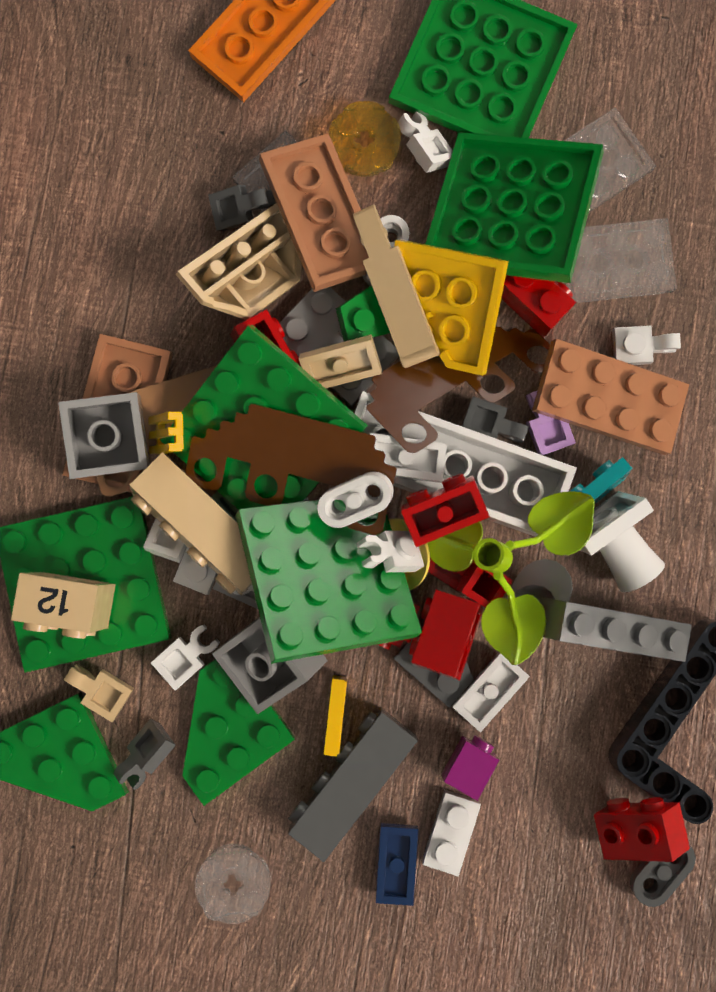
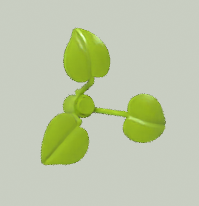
[427,491,595,665]

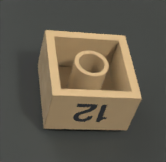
[11,572,116,639]

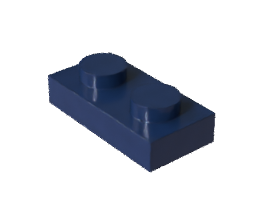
[375,823,418,906]

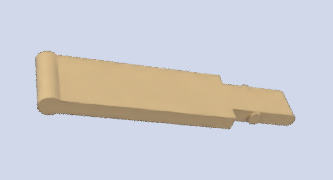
[353,204,440,368]

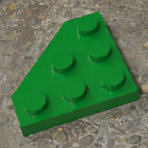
[182,659,295,806]
[0,692,129,812]

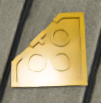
[394,240,509,376]

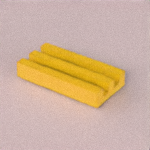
[148,412,184,454]
[324,675,347,757]

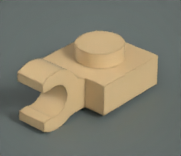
[64,664,134,722]

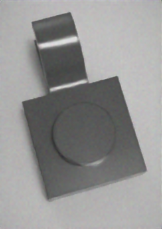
[208,185,276,231]
[462,396,529,443]
[113,718,176,790]

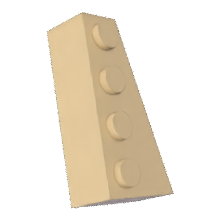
[129,452,252,596]

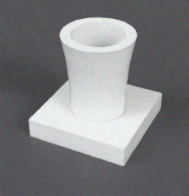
[580,491,665,592]

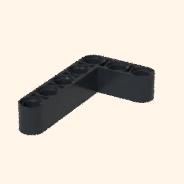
[608,619,716,824]

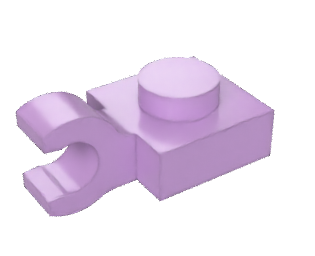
[526,391,576,455]

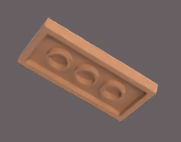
[259,133,369,292]
[63,334,173,493]
[532,339,689,455]

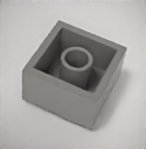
[58,392,150,479]
[212,617,328,714]

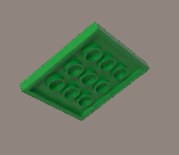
[388,0,578,138]
[425,132,604,283]
[160,325,368,510]
[0,497,171,673]
[236,500,422,664]

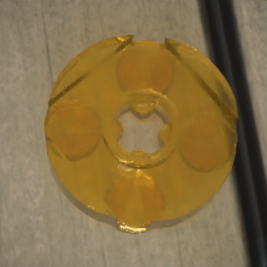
[329,101,401,177]

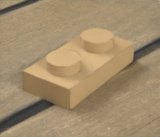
[299,334,382,388]

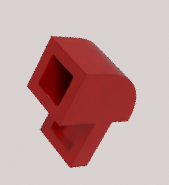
[428,557,513,608]

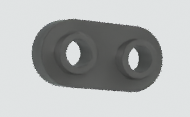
[630,846,696,907]

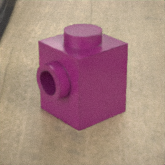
[441,735,500,801]

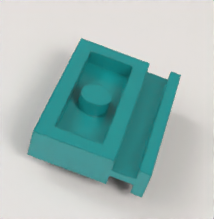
[571,457,633,504]

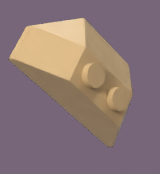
[176,203,302,320]

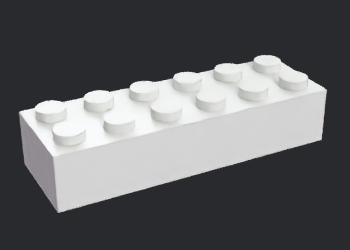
[355,391,577,537]

